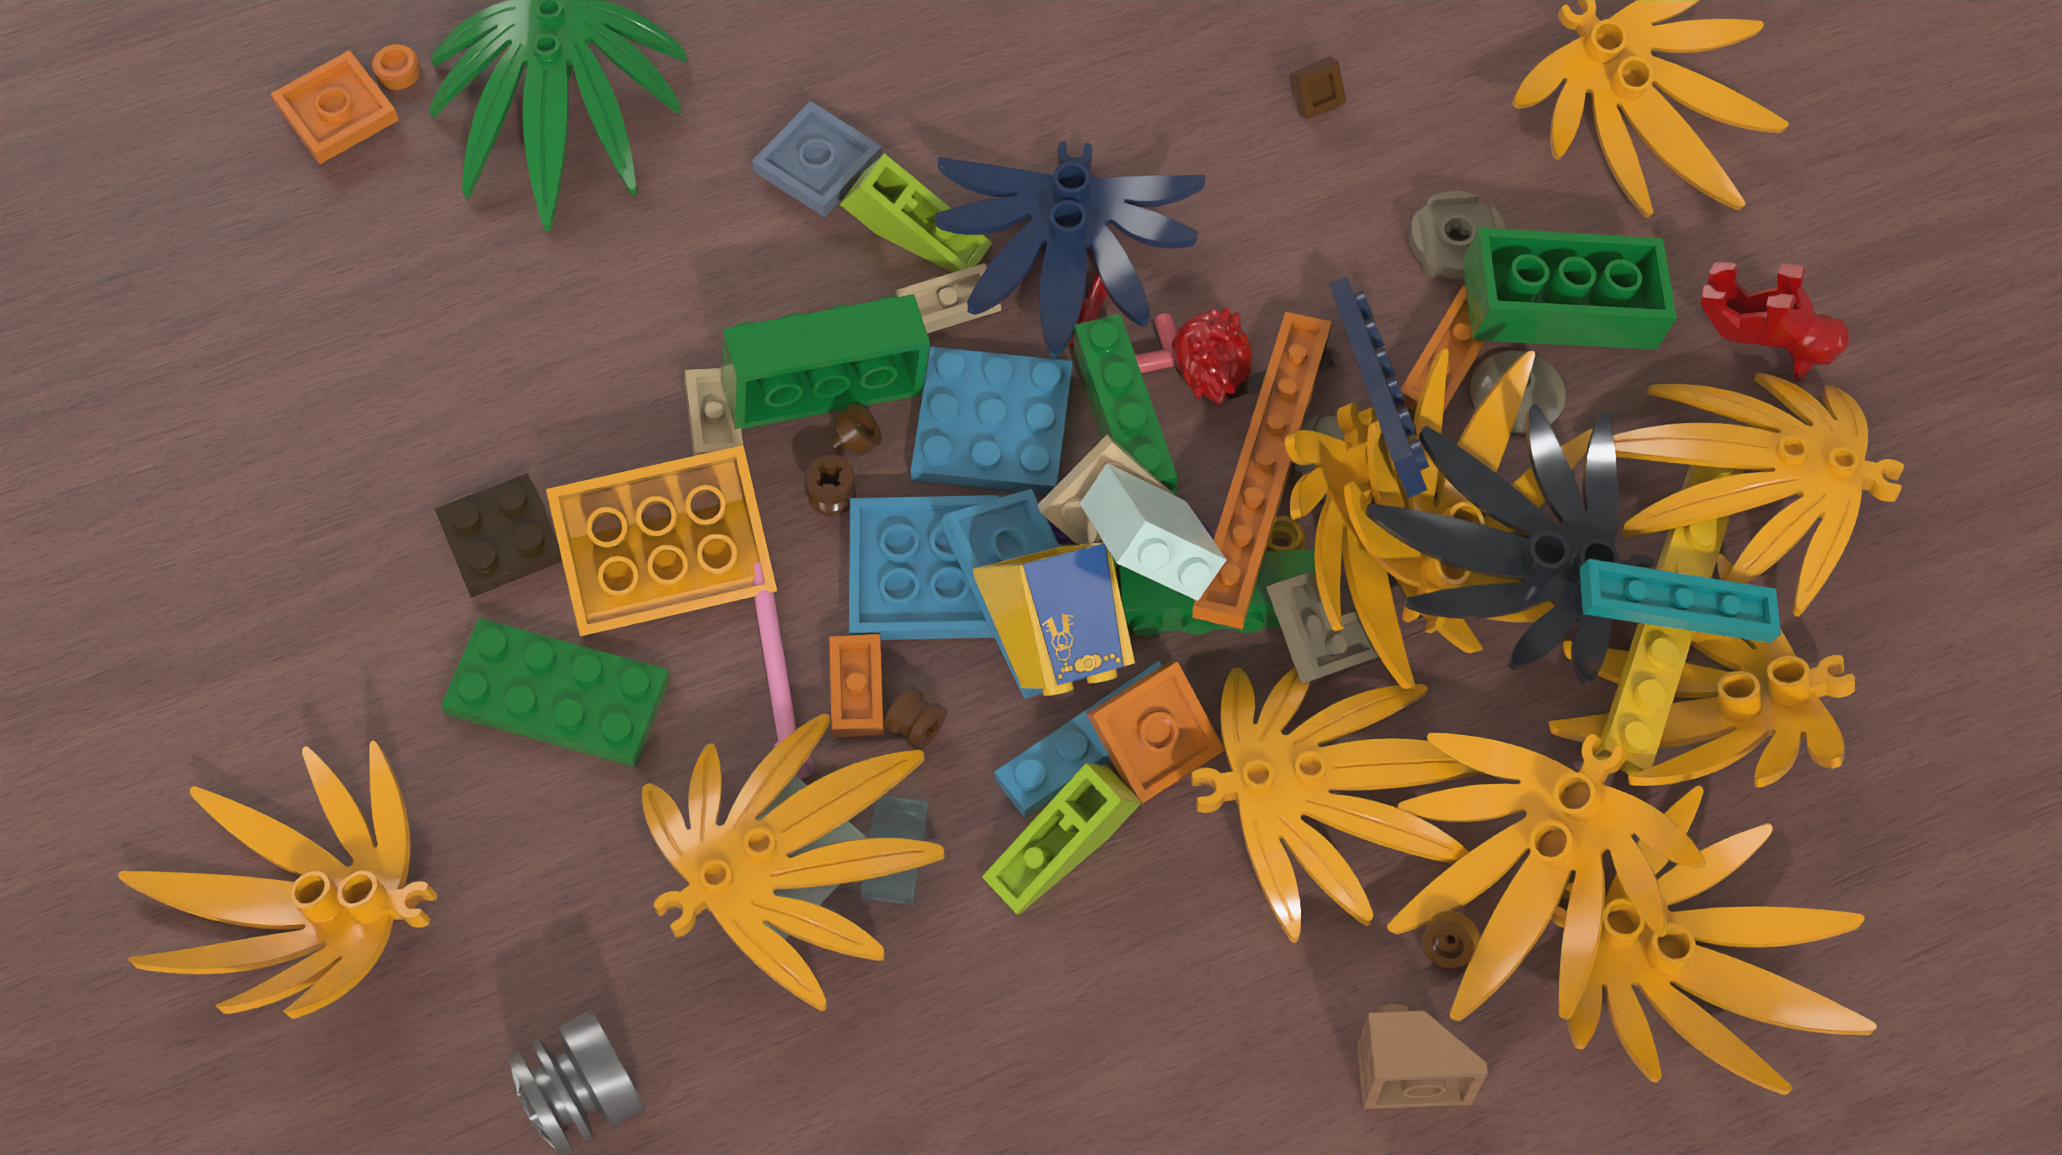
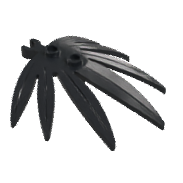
[1365,404,1654,686]

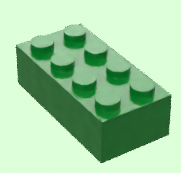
[1462,227,1677,350]
[721,294,930,429]

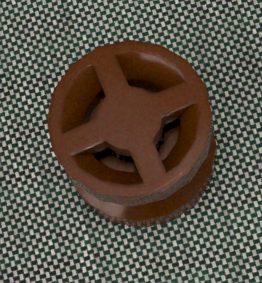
[805,454,856,516]
[884,686,947,750]

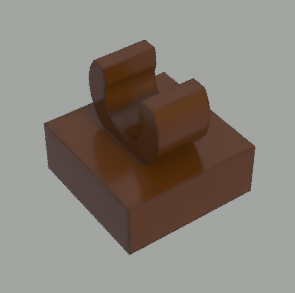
[1289,56,1346,120]

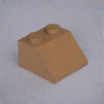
[1357,1004,1488,1109]

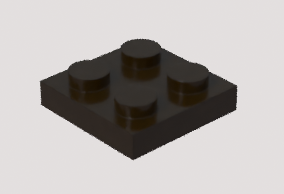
[435,473,563,598]

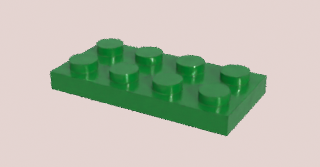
[441,618,671,768]

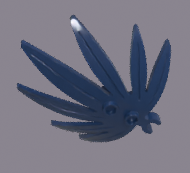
[935,141,1206,358]

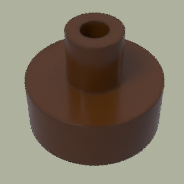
[830,404,882,455]
[1421,911,1479,969]

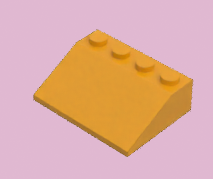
[546,445,777,637]

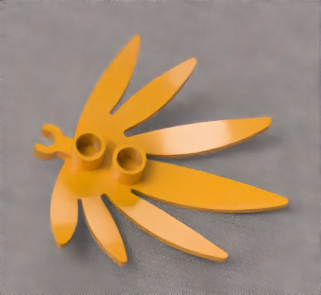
[1512,0,1789,218]
[1344,348,1593,634]
[1613,373,1904,617]
[1285,403,1483,689]
[1549,554,1855,788]
[1191,667,1484,943]
[642,714,945,1011]
[1387,733,1706,1022]
[118,741,438,1019]
[1551,786,1877,1095]

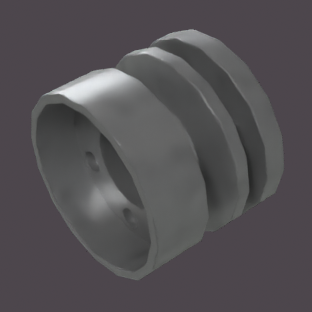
[506,1009,646,1155]

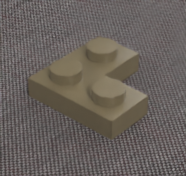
[1266,571,1379,684]

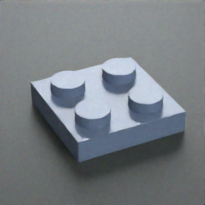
[752,101,883,218]

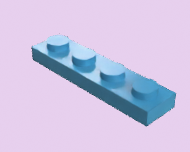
[994,661,1162,818]

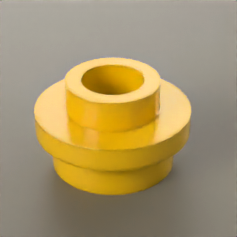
[1266,516,1306,551]

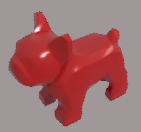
[1700,262,1849,382]

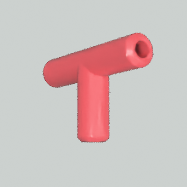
[1135,313,1177,373]

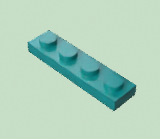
[1580,559,1781,643]

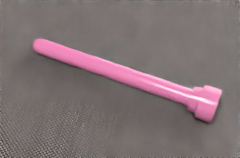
[753,562,814,779]

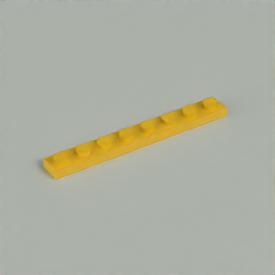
[1596,465,1745,774]

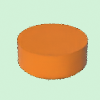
[372,44,421,90]

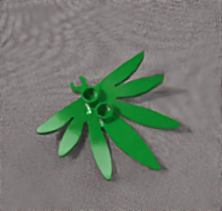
[429,0,687,232]

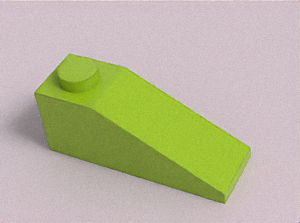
[840,153,992,273]
[982,763,1142,914]

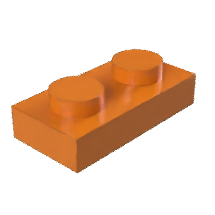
[829,634,884,738]

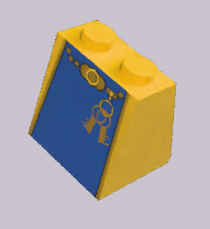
[973,543,1135,696]

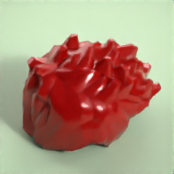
[1171,307,1253,406]

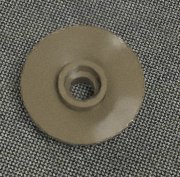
[1469,351,1566,436]

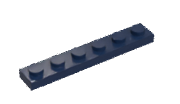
[1329,277,1430,498]

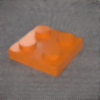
[270,50,399,164]
[1086,661,1225,804]

